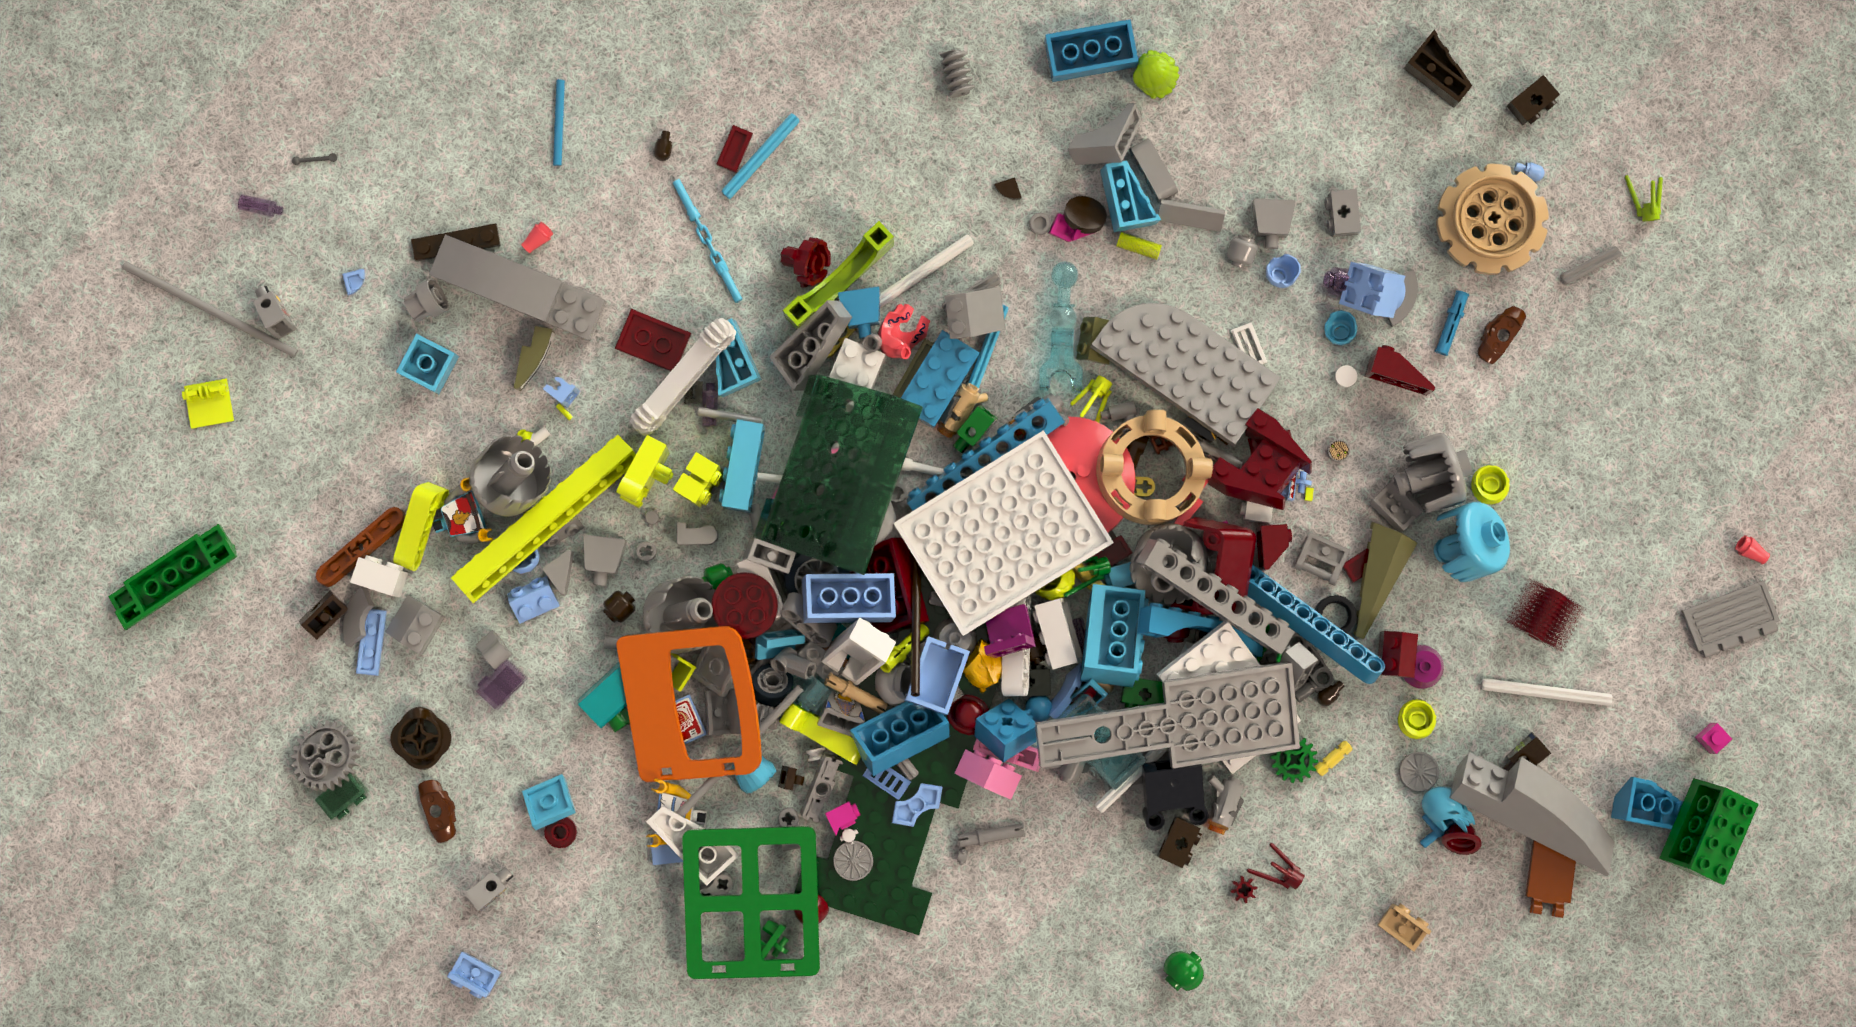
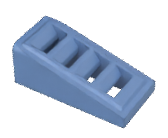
[862,768,911,800]

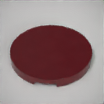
[711,572,778,639]

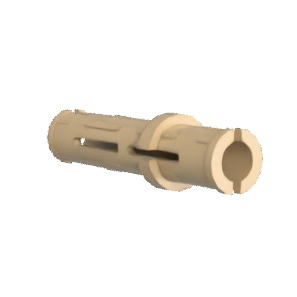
[824,672,888,714]

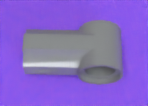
[770,647,817,680]

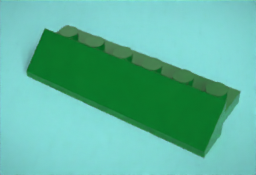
[108,524,237,630]

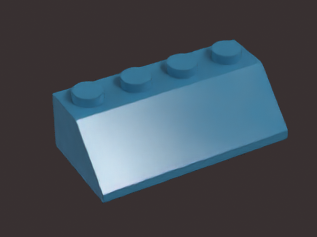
[850,701,949,776]

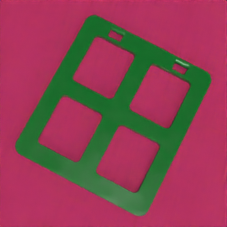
[682,826,820,979]

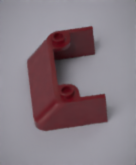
[1171,517,1256,614]

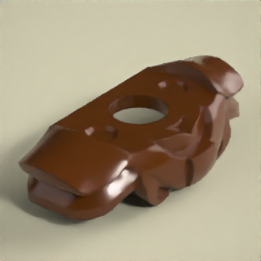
[1478,306,1526,364]
[418,780,456,843]

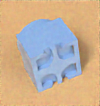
[1339,262,1405,318]

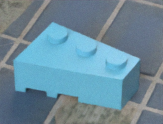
[716,318,762,397]

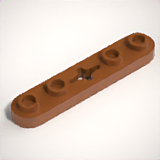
[316,507,406,587]

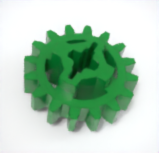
[1270,738,1318,783]

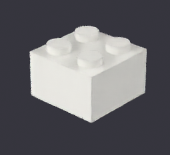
[350,555,408,597]

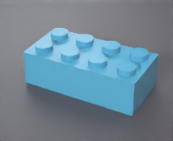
[719,419,765,513]

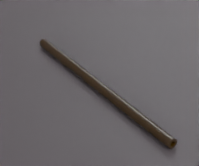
[911,554,921,697]

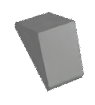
[542,550,574,595]

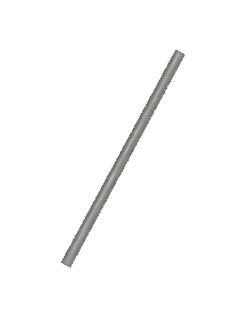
[122,261,298,358]
[675,685,804,817]

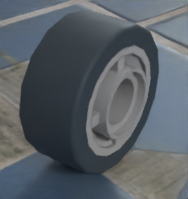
[752,664,793,707]

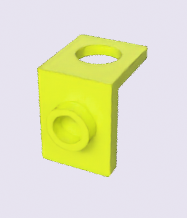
[671,653,696,692]

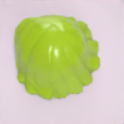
[1133,50,1180,99]

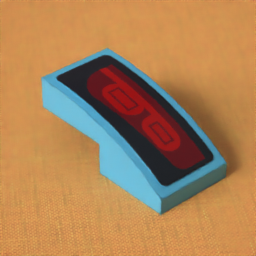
[1069,679,1108,715]

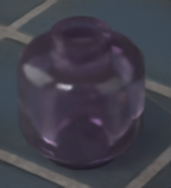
[1323,267,1349,296]

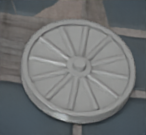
[1399,752,1439,791]
[833,841,873,881]

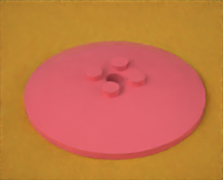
[1023,417,1136,533]

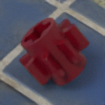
[1229,875,1258,903]

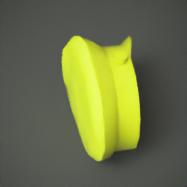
[1471,465,1510,505]
[1398,699,1436,739]

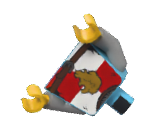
[433,477,493,545]

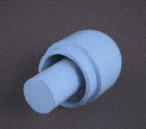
[1514,162,1545,182]

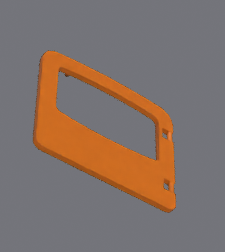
[617,626,762,782]

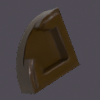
[994,177,1022,200]

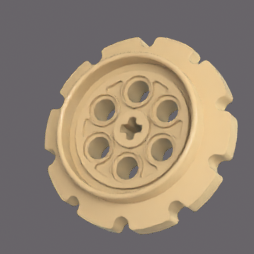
[1436,164,1549,275]

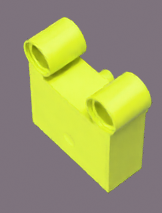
[616,435,674,508]

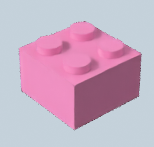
[954,749,1022,800]

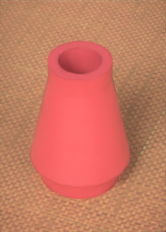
[521,222,553,253]
[1735,535,1770,564]

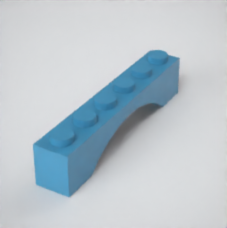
[1138,603,1263,658]

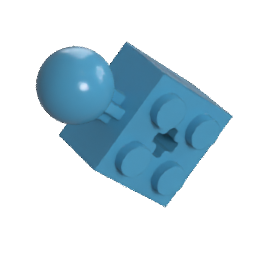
[974,696,1052,763]

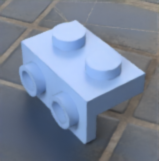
[507,576,560,624]
[447,951,501,999]

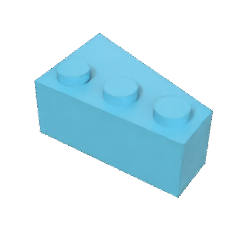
[1100,160,1161,233]

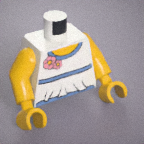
[646,779,707,847]

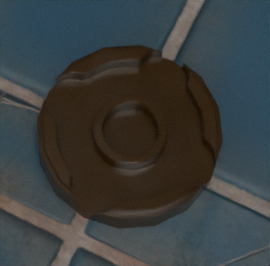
[1063,196,1107,234]

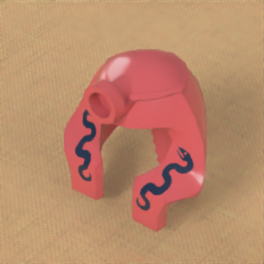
[878,304,930,359]

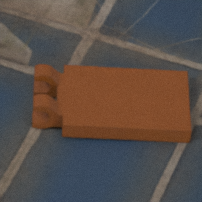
[1525,840,1576,918]

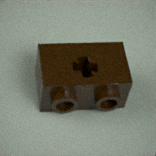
[1507,75,1560,125]
[299,590,348,640]
[1157,817,1202,869]

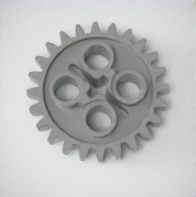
[291,720,361,792]

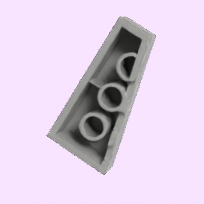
[769,300,852,391]

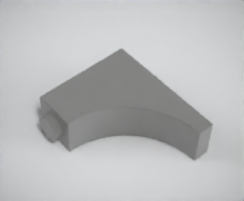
[1068,103,1142,165]

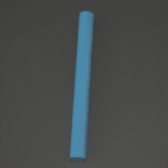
[553,79,565,166]

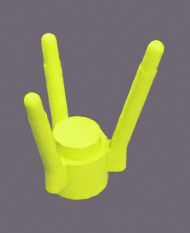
[1070,375,1112,423]

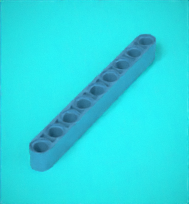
[1247,564,1385,684]

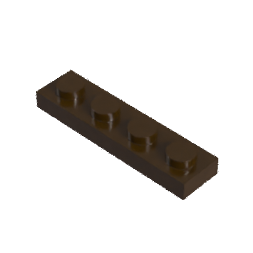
[411,223,501,261]

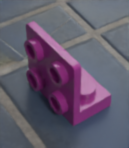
[984,604,1036,658]

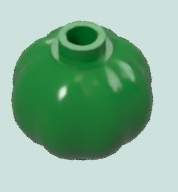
[1164,951,1204,991]

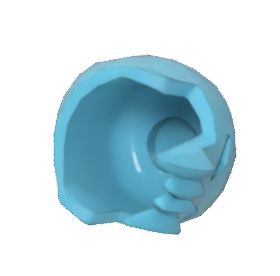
[1421,786,1475,833]

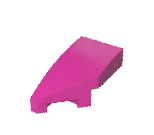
[1049,213,1093,242]

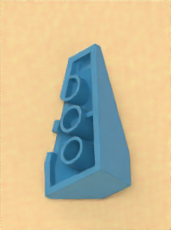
[1611,777,1683,829]

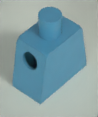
[838,287,881,340]

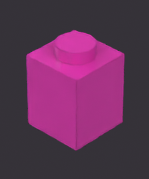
[1695,723,1732,754]

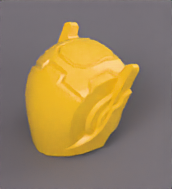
[963,639,1002,693]

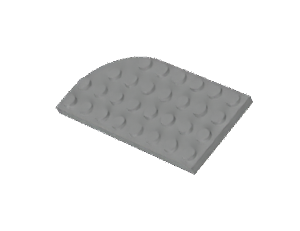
[1090,303,1281,447]

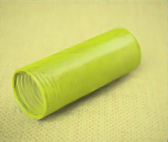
[1116,232,1162,260]

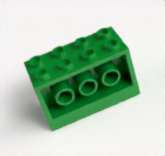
[1659,778,1759,885]

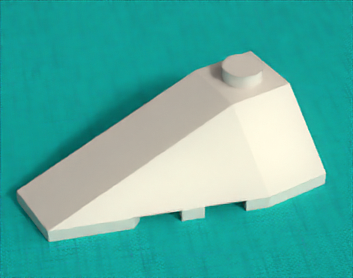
[646,806,739,886]

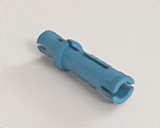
[1435,290,1469,356]

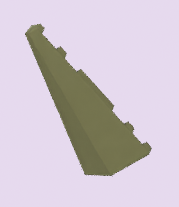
[1353,522,1417,639]

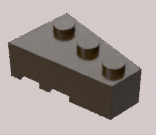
[1403,29,1472,108]

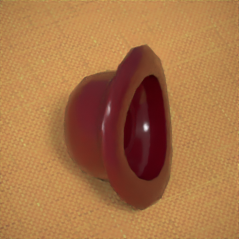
[947,694,989,735]
[1441,823,1482,855]

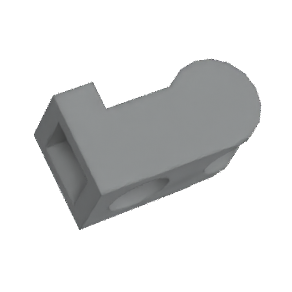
[677,522,719,545]

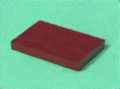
[615,309,692,372]

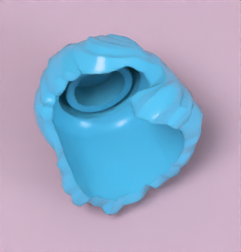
[732,756,776,794]

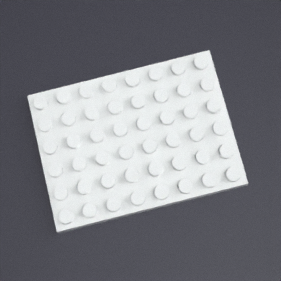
[893,430,1114,636]

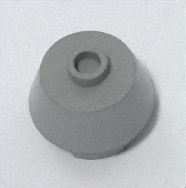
[933,617,977,656]

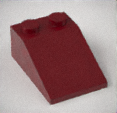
[1364,345,1435,396]

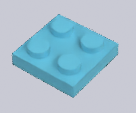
[522,774,576,831]

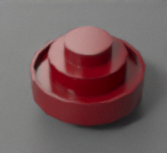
[544,817,577,848]

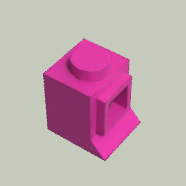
[825,801,861,835]

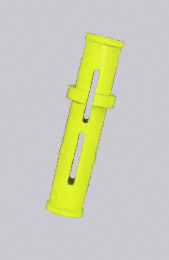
[880,624,930,673]

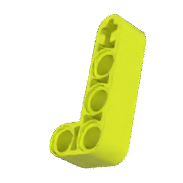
[393,482,449,571]
[779,703,861,765]

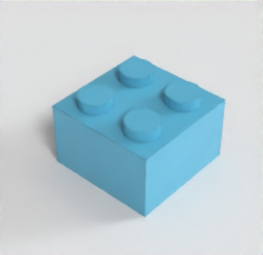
[396,334,459,395]

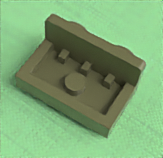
[1076,317,1110,365]

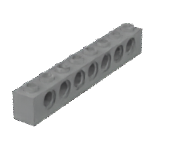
[1136,538,1294,655]

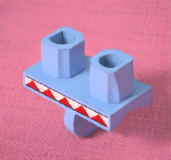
[1281,471,1312,501]

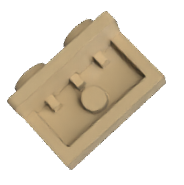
[1377,903,1431,951]

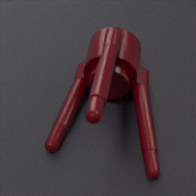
[1247,843,1305,890]

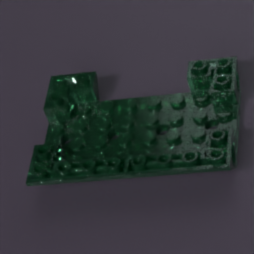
[753,374,923,575]

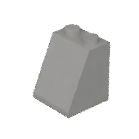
[945,286,1006,339]

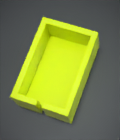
[673,452,723,508]

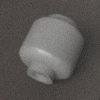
[1227,235,1258,268]

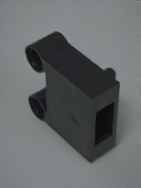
[1142,760,1209,831]

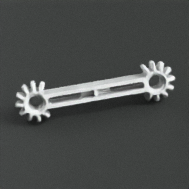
[630,318,736,436]

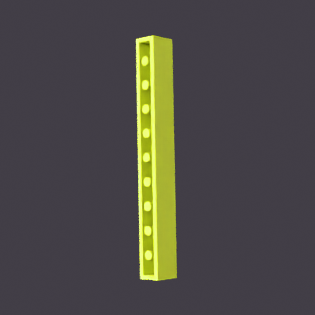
[451,435,636,603]

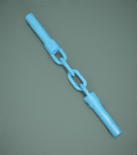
[673,179,743,303]

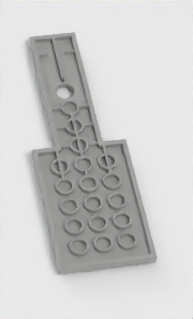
[1035,662,1300,769]

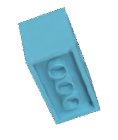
[1080,584,1149,688]

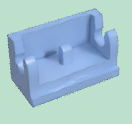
[543,377,581,408]

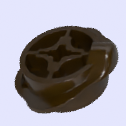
[390,707,452,770]

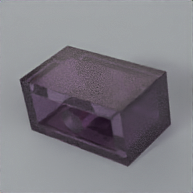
[476,660,528,710]

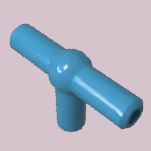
[1420,814,1455,848]

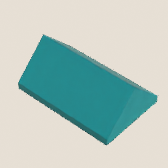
[577,662,627,728]

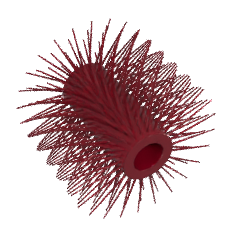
[1505,578,1586,651]

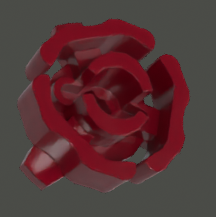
[780,237,831,288]

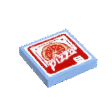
[675,694,706,744]

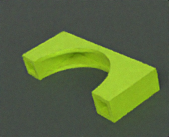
[783,221,894,330]

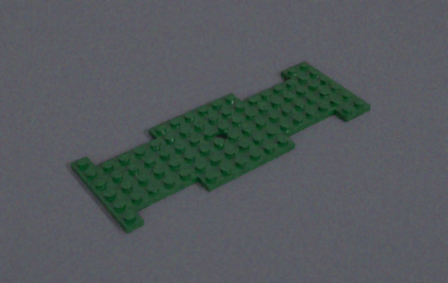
[794,551,997,935]

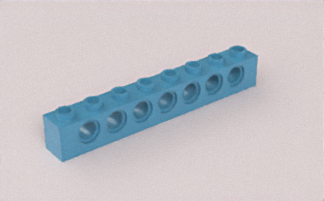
[907,398,1065,511]

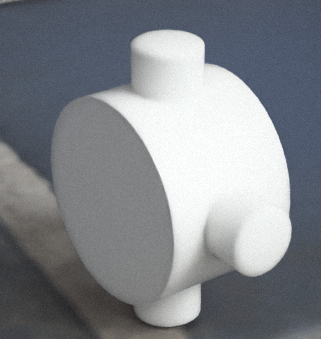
[840,827,858,845]

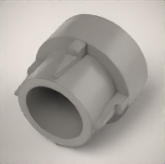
[403,278,449,322]

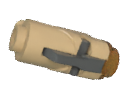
[937,383,988,438]

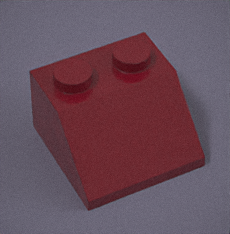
[1256,524,1292,572]
[1378,631,1418,678]

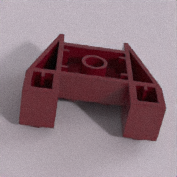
[1208,408,1312,510]

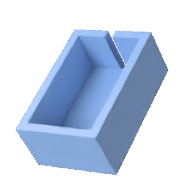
[904,636,970,715]

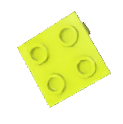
[182,378,234,429]

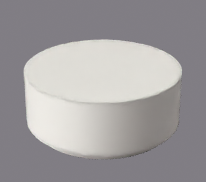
[1335,365,1357,388]

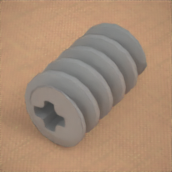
[940,50,975,98]

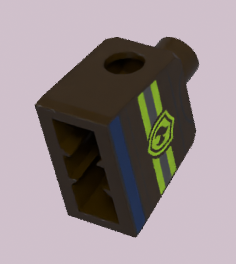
[1502,732,1551,771]

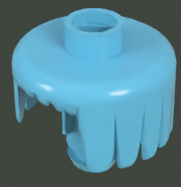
[1434,502,1510,582]

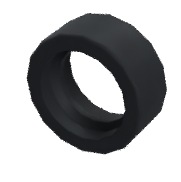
[1315,595,1357,633]

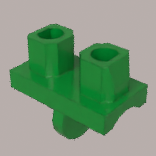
[761,919,789,959]

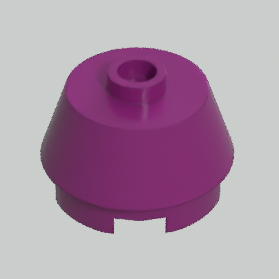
[1403,645,1444,689]

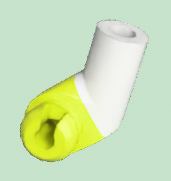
[517,427,551,446]

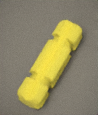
[1314,741,1352,776]

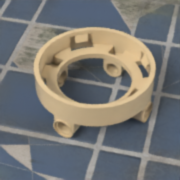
[1096,410,1213,525]

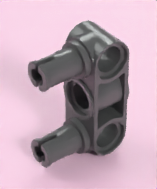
[1266,633,1333,703]

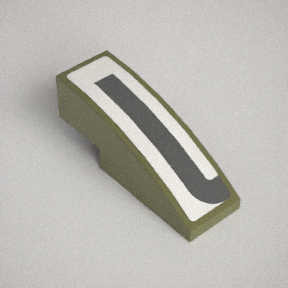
[514,326,555,391]

